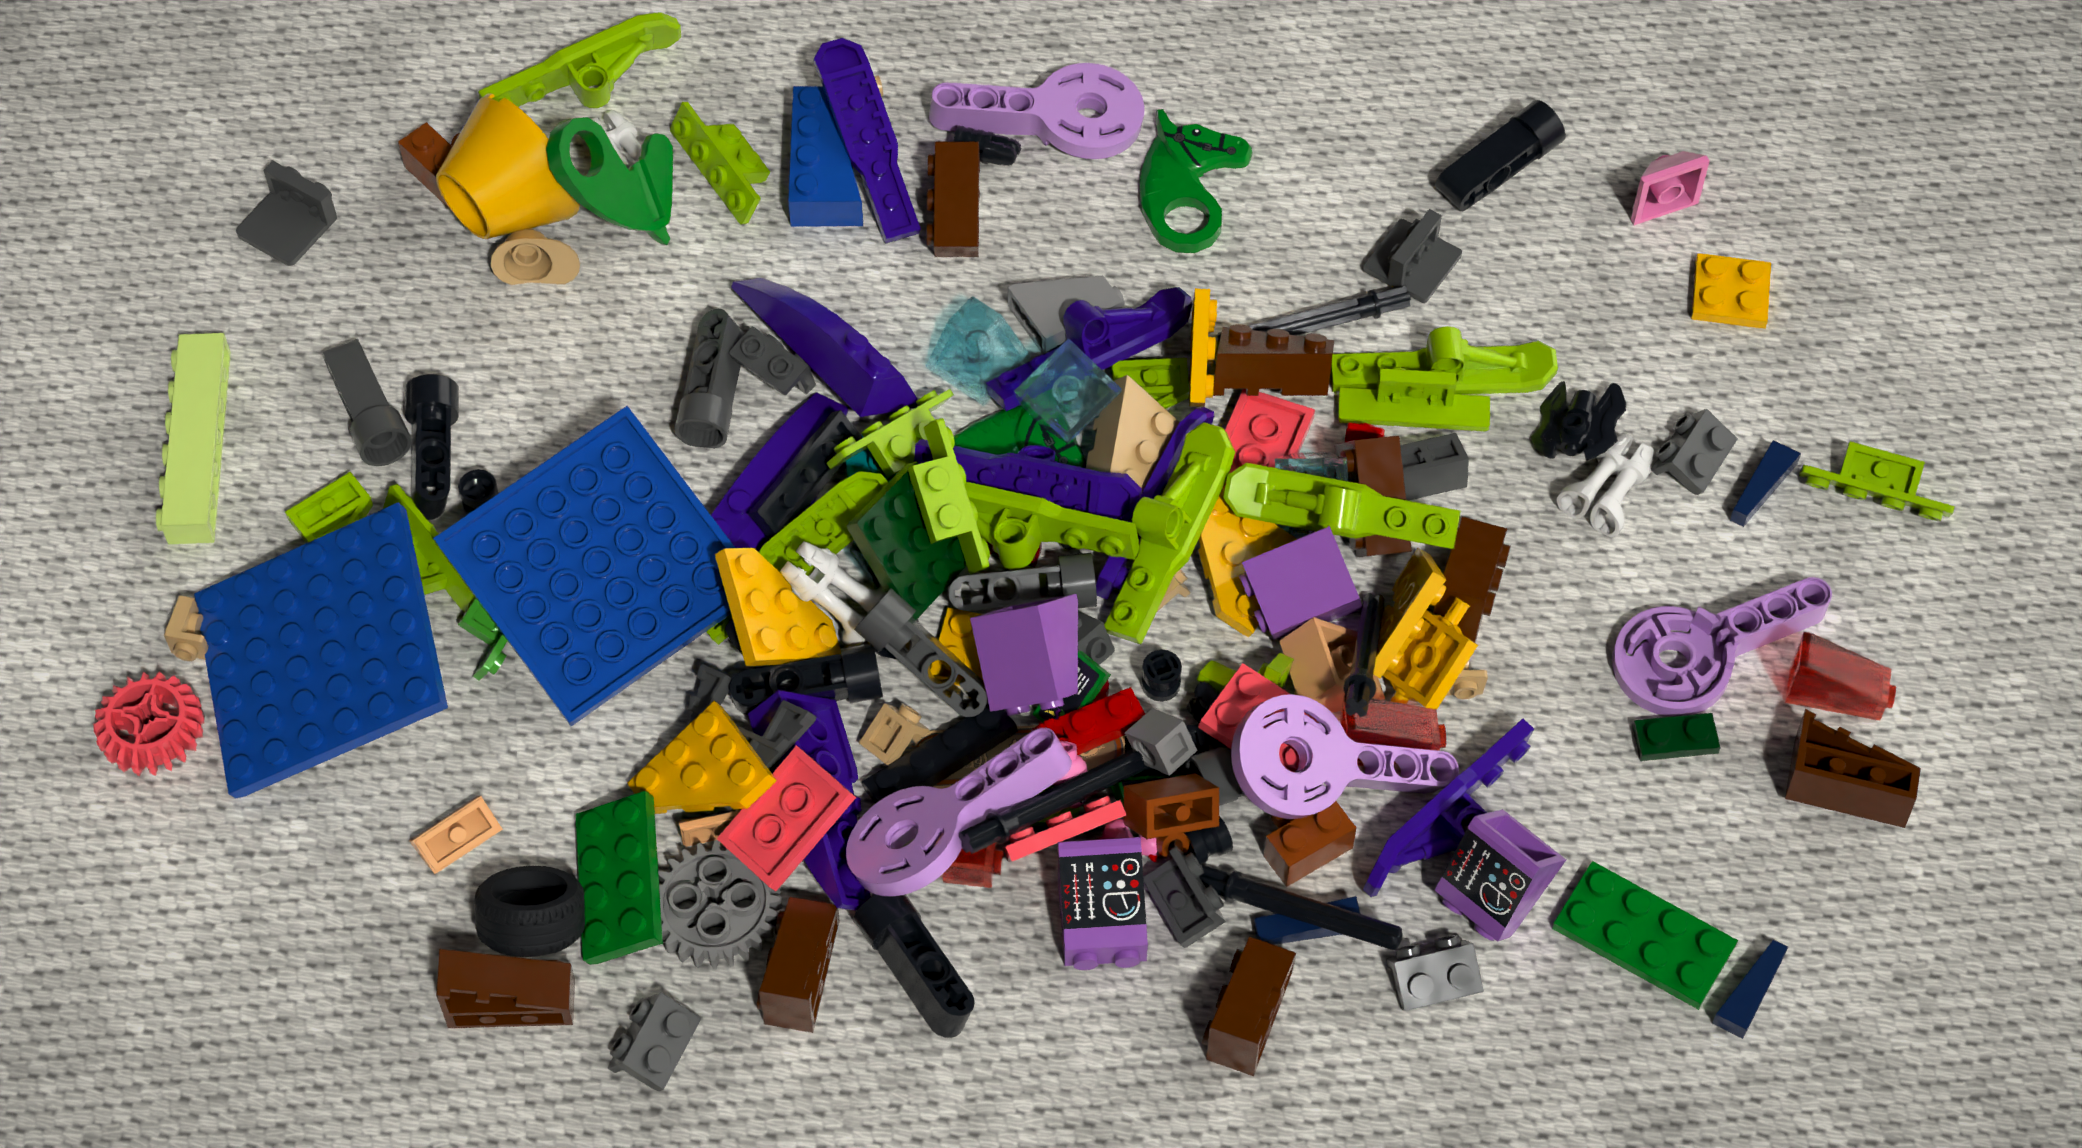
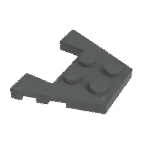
[688,664,817,811]

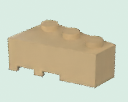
[1086,375,1180,492]

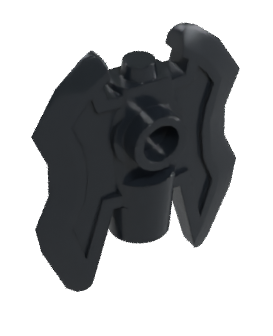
[1530,381,1626,460]

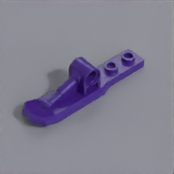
[813,38,921,244]
[986,287,1192,412]
[1096,407,1214,600]
[914,439,1142,521]
[1363,718,1534,897]

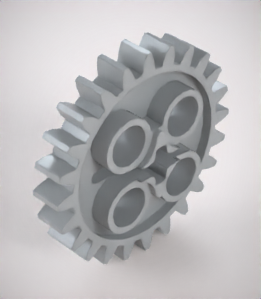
[658,840,783,969]

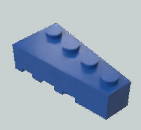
[788,86,863,227]

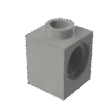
[1125,708,1197,776]

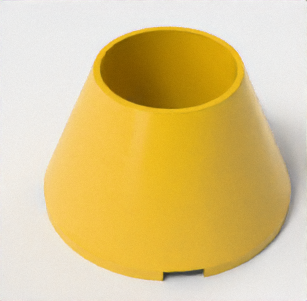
[436,93,580,239]

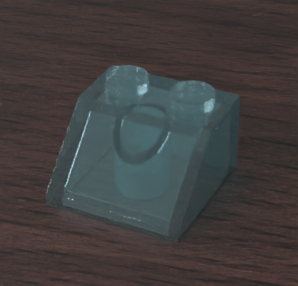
[1014,338,1122,444]

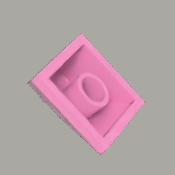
[1631,151,1710,225]

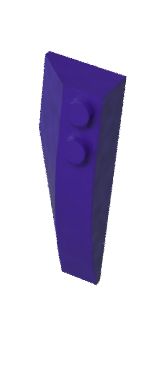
[731,278,918,417]
[711,392,849,552]
[748,690,871,910]

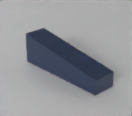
[1730,440,1801,527]
[1254,896,1360,945]
[1712,939,1788,1039]

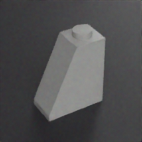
[1008,275,1125,355]

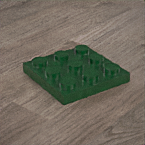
[846,461,967,620]

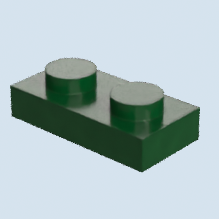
[1632,713,1721,761]

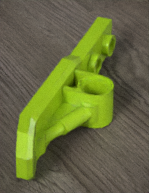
[478,12,681,108]
[1331,326,1558,394]
[1104,422,1235,645]
[1223,463,1461,549]
[706,471,888,645]
[965,482,1140,570]

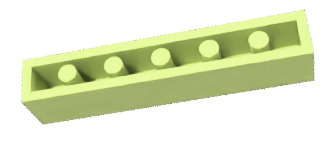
[156,333,231,544]

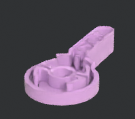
[929,63,1144,159]
[1612,577,1832,717]
[1231,694,1459,819]
[846,728,1072,896]

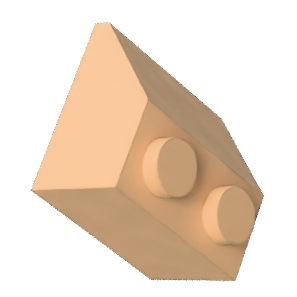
[1279,617,1386,713]

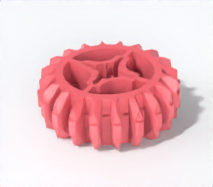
[93,671,205,776]

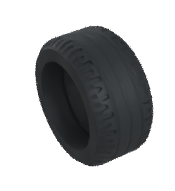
[474,866,585,957]

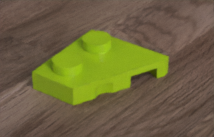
[1112,358,1189,409]
[285,472,373,543]

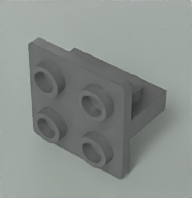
[1364,209,1462,303]

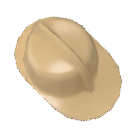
[490,229,580,285]

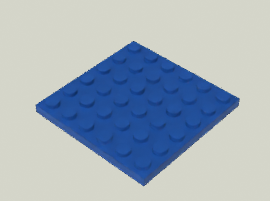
[433,406,735,726]
[194,502,448,799]

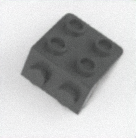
[236,160,338,266]

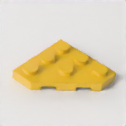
[1189,288,1217,407]
[1198,488,1297,637]
[1373,547,1446,679]
[715,548,841,666]
[627,701,777,814]

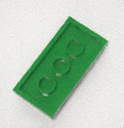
[576,791,663,965]
[1552,861,1738,1010]

